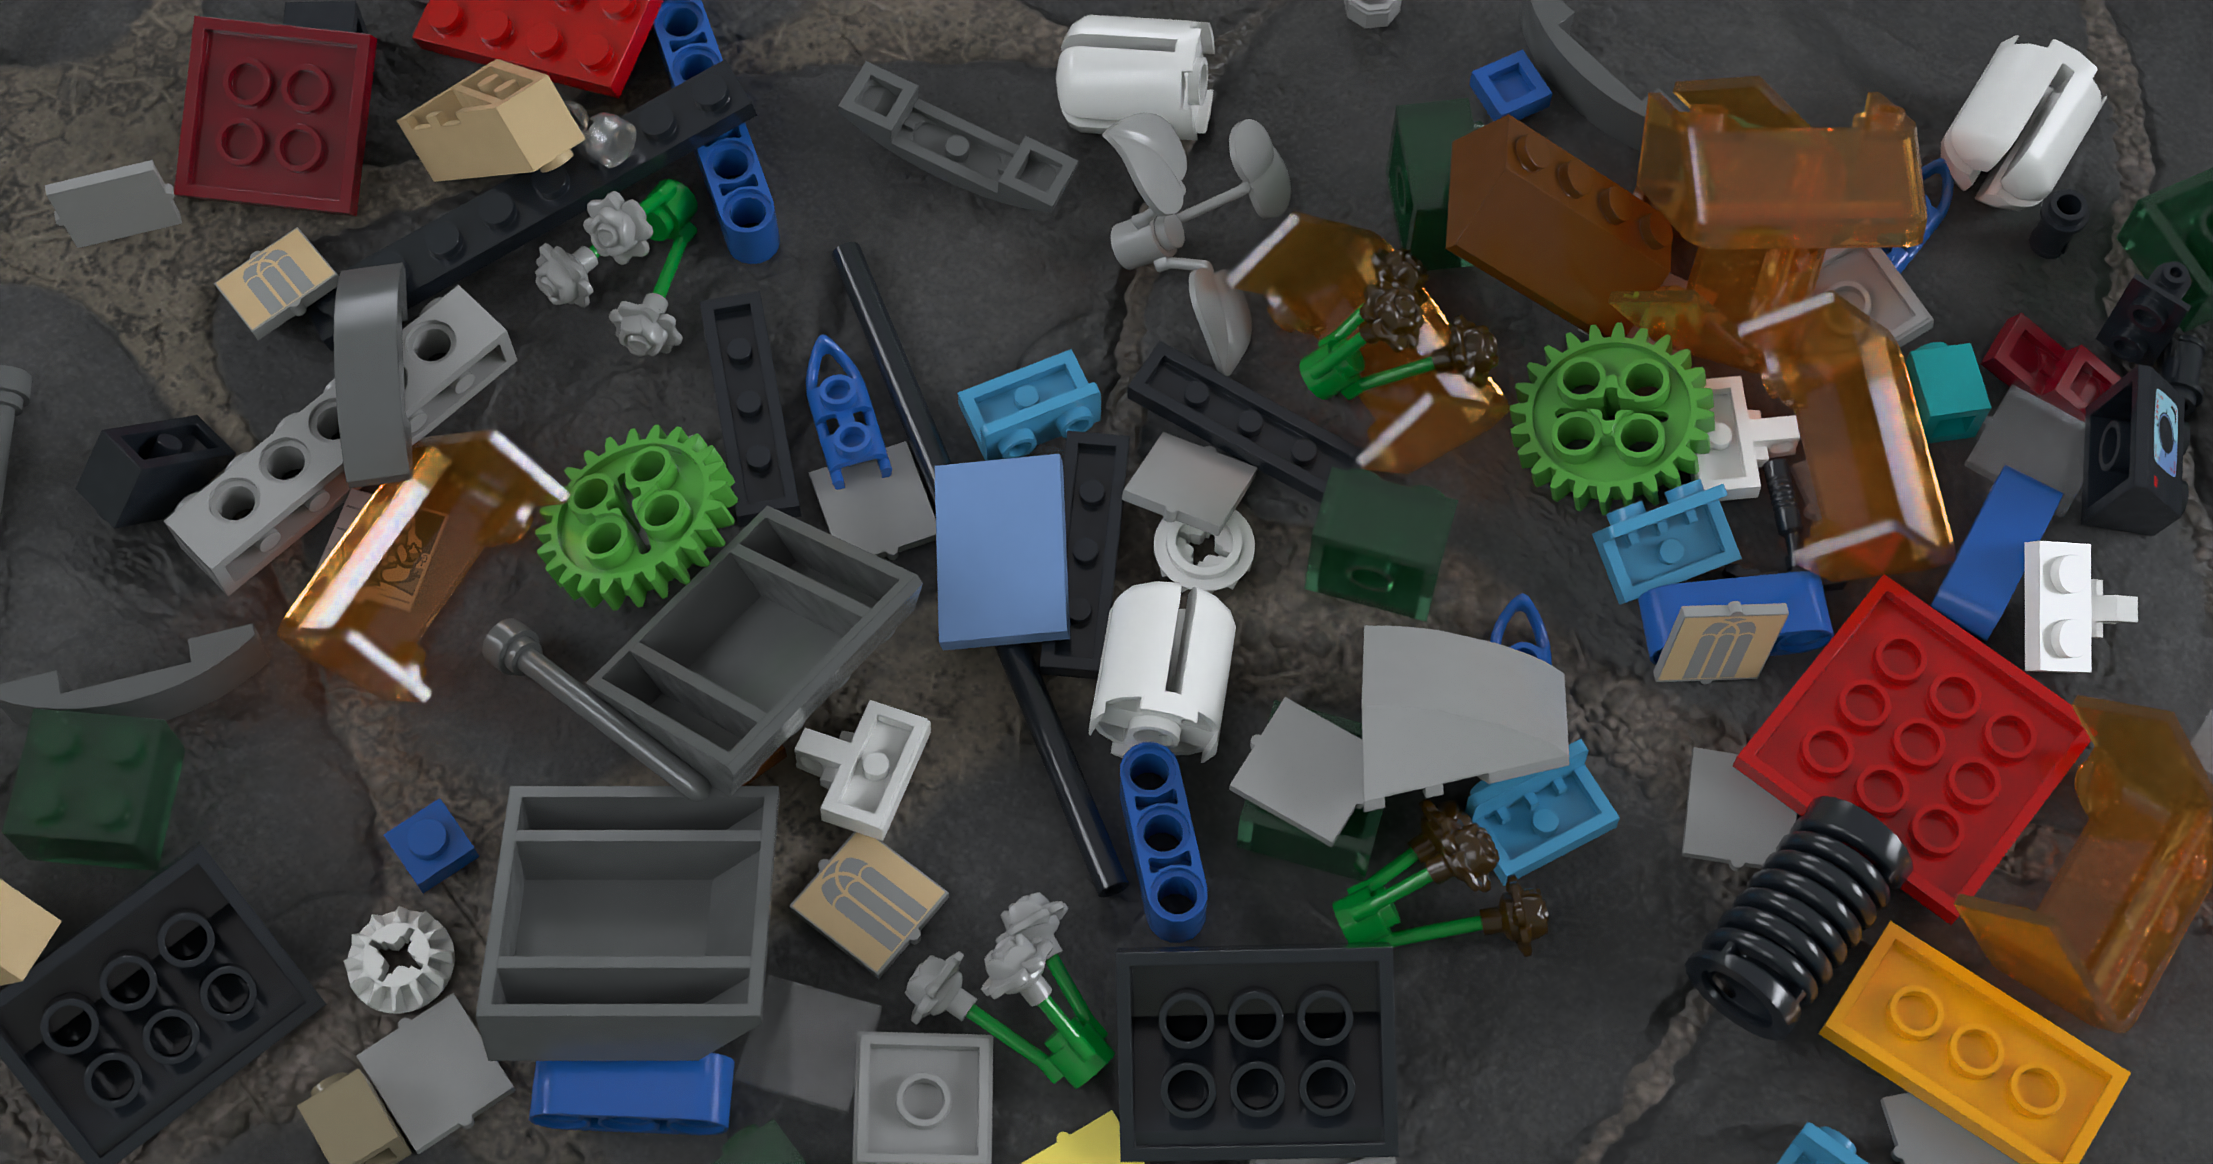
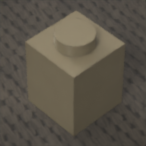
[297,1068,413,1164]

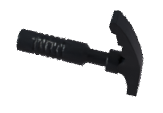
[1722,459,1848,592]

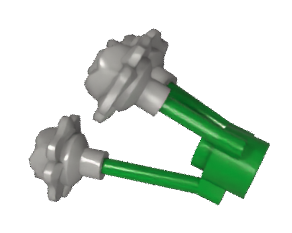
[535,179,698,357]
[905,892,1116,1089]

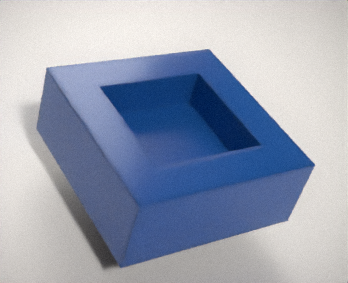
[1469,49,1553,121]
[384,798,479,894]

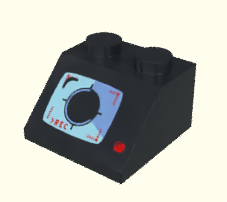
[2081,365,2190,536]

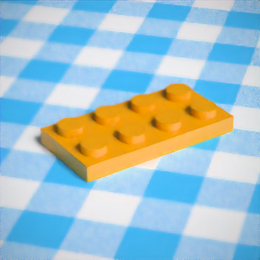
[1818,921,2131,1164]

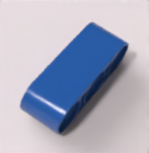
[1930,464,2064,643]
[1638,571,1834,665]
[1120,742,1207,943]
[529,1053,735,1135]

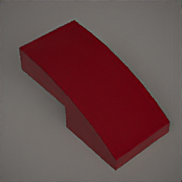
[1980,312,2122,428]

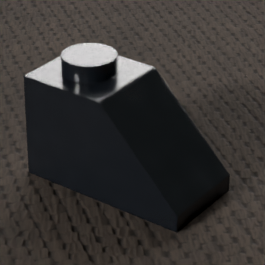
[75,415,236,529]

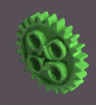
[1510,322,1715,515]
[535,425,738,611]

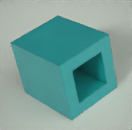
[1896,342,1991,445]

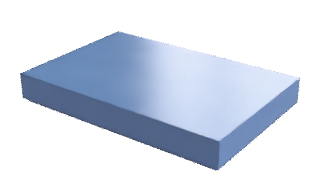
[935,454,1070,651]

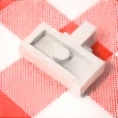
[1690,376,1800,501]
[2024,541,2138,673]
[794,700,931,841]

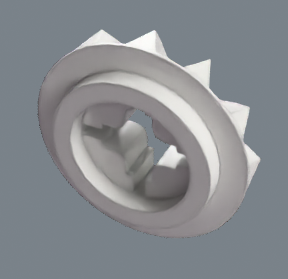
[1154,510,1255,594]
[343,906,455,1014]

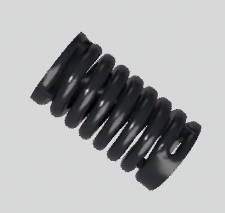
[1685,796,1913,1041]

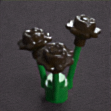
[1299,248,1499,400]
[1332,798,1549,957]

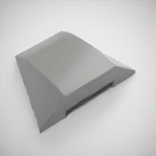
[1362,626,1569,812]

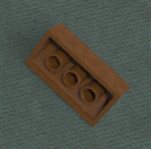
[1446,114,1673,338]

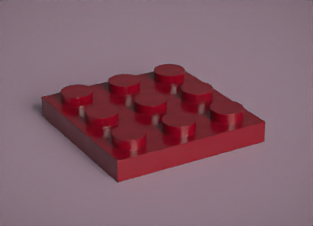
[174,16,377,217]

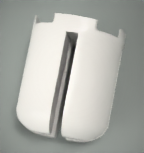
[1056,15,1215,140]
[1941,35,2107,211]
[1089,581,1236,763]

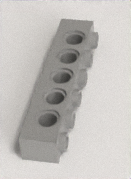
[164,285,518,596]

